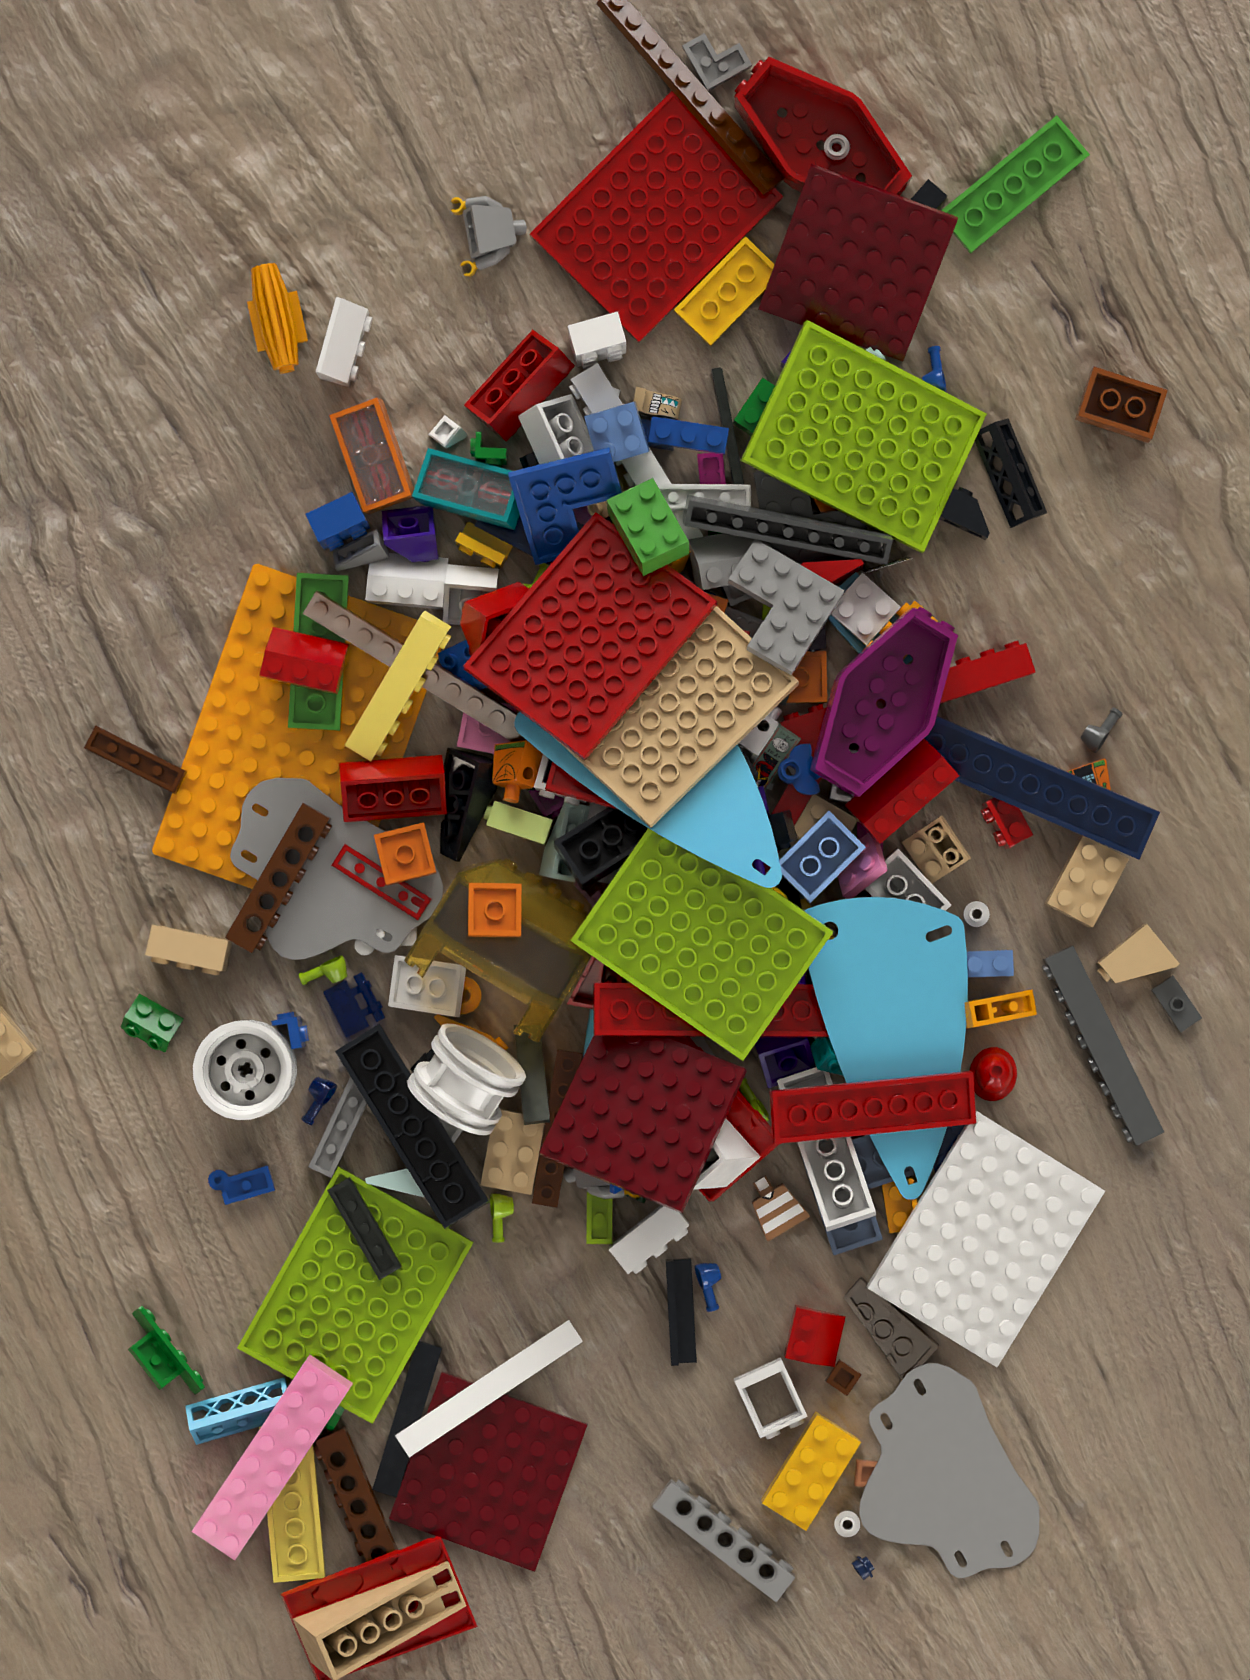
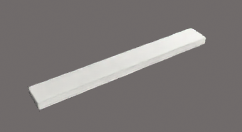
[395,1320,583,1458]

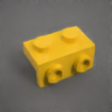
[455,522,513,568]

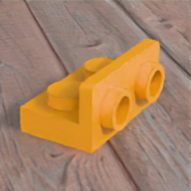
[881,1177,921,1233]

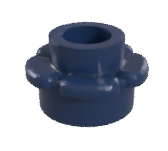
[852,1556,875,1580]

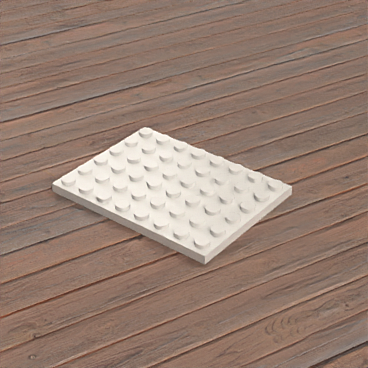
[866,1111,1105,1367]

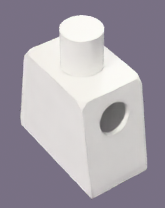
[738,706,782,764]

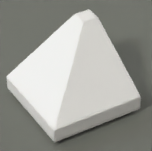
[428,415,468,449]

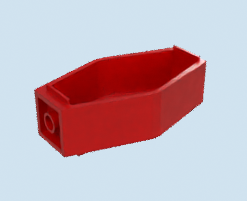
[734,57,912,196]

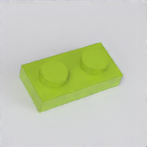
[586,1191,613,1244]

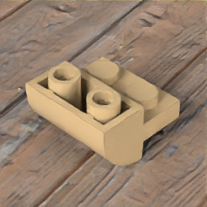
[902,815,971,884]

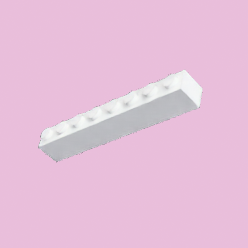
[569,363,703,539]

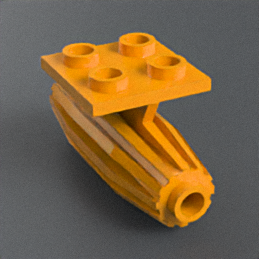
[247,263,308,374]

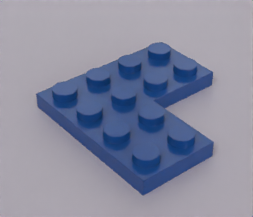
[508,447,622,565]

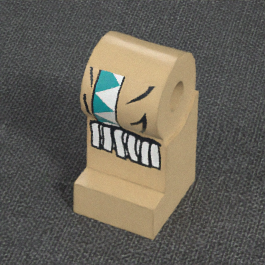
[633,387,682,420]

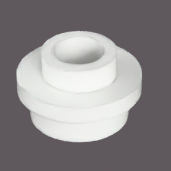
[824,134,850,160]
[963,901,990,927]
[834,1511,860,1537]

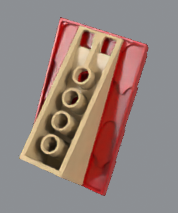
[280,1536,478,1680]

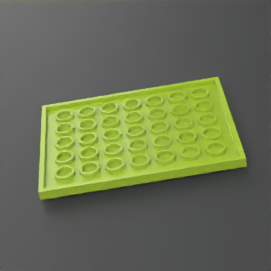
[741,320,987,553]
[570,828,834,1061]
[237,1166,474,1424]

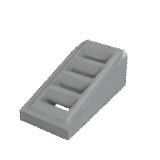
[333,529,389,571]

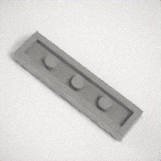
[308,1077,367,1178]

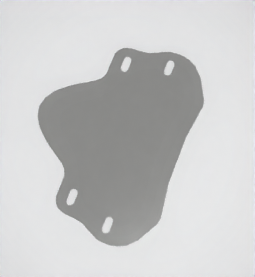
[230,778,443,960]
[859,1363,1039,1578]

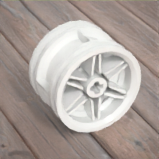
[193,1020,297,1120]
[407,1023,526,1135]

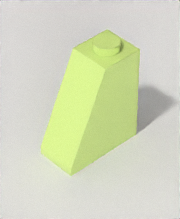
[483,801,554,846]

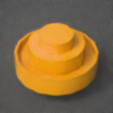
[460,977,482,1014]

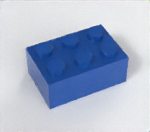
[305,492,370,551]

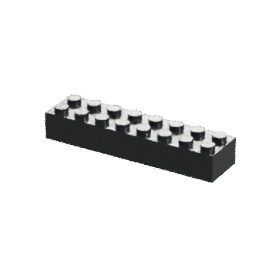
[554,744,758,891]
[335,1024,490,1229]

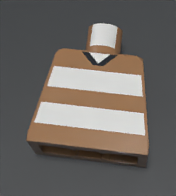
[751,1175,810,1241]

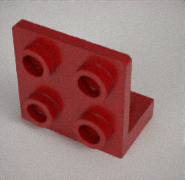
[980,797,1033,850]

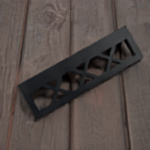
[975,418,1047,528]
[665,1258,697,1366]

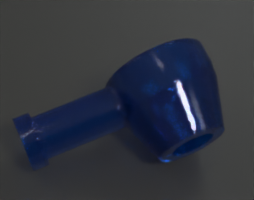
[301,1077,337,1126]

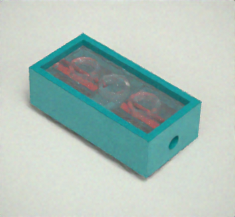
[412,448,520,530]

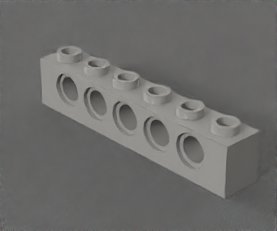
[652,1479,795,1602]

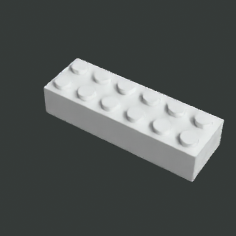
[777,1067,876,1231]

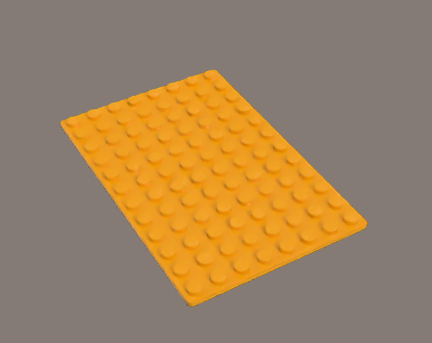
[152,564,442,889]

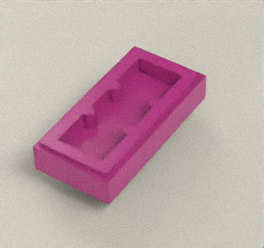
[697,453,726,484]

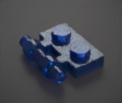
[323,972,385,1038]

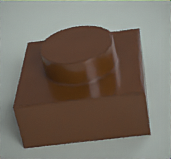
[825,1359,861,1396]

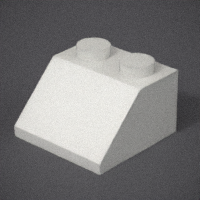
[443,564,499,625]

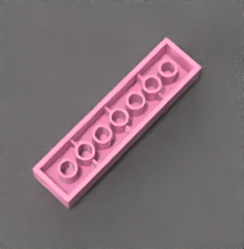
[191,1354,353,1560]

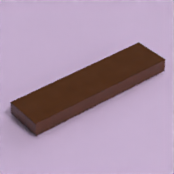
[84,725,187,794]

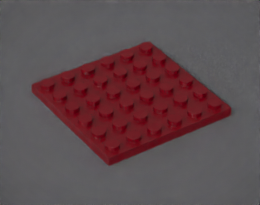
[758,164,958,362]
[539,1035,747,1213]
[389,1371,588,1572]

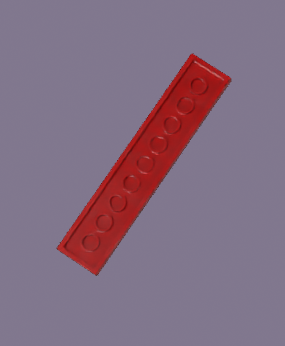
[593,983,829,1037]

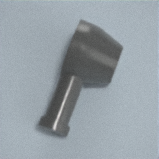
[1081,707,1123,753]

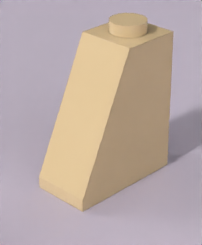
[1096,924,1180,983]

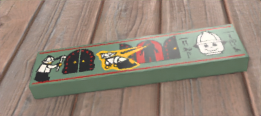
[752,724,801,790]

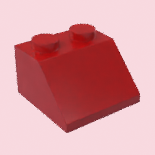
[784,1305,846,1367]

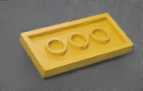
[674,236,774,347]

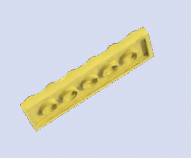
[259,1426,326,1583]

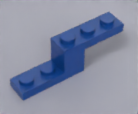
[641,416,729,455]

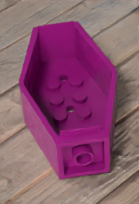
[810,607,958,797]

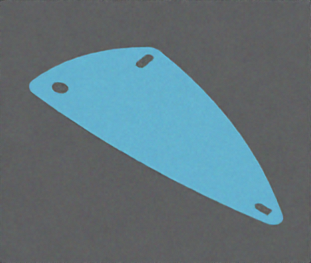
[514,712,782,888]
[804,897,968,1200]

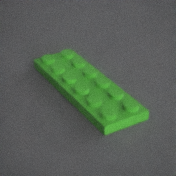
[941,115,1090,254]
[288,573,349,731]

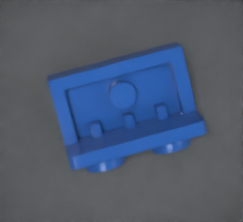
[271,1012,309,1049]

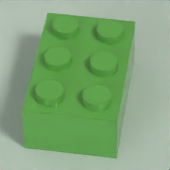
[606,478,690,576]

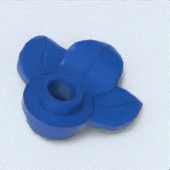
[777,744,820,795]

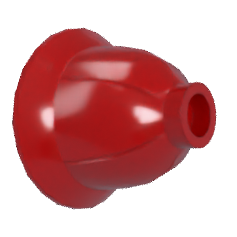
[969,1047,1017,1101]

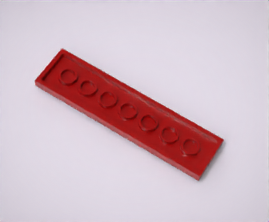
[770,1071,976,1144]

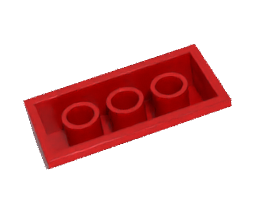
[464,329,575,442]
[844,739,959,845]
[339,755,447,822]

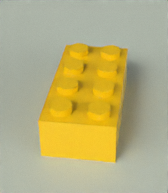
[761,1411,861,1531]

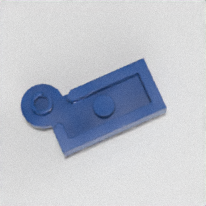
[208,1165,276,1205]

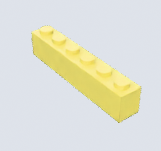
[344,611,452,761]

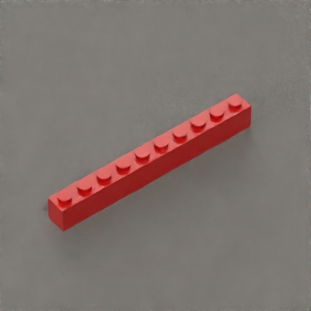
[779,640,1036,746]

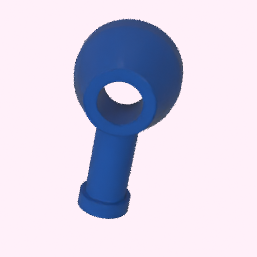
[922,346,947,393]
[695,1263,721,1312]

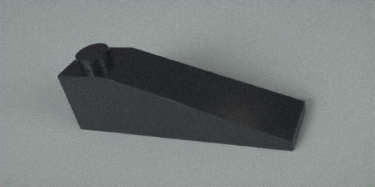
[440,748,498,862]

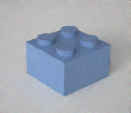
[584,401,650,462]

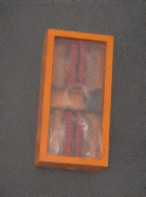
[329,398,414,514]

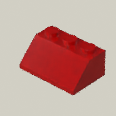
[460,582,529,655]
[259,627,349,695]

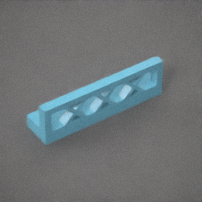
[185,1377,288,1445]

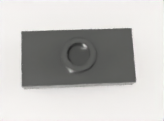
[1151,975,1202,1033]

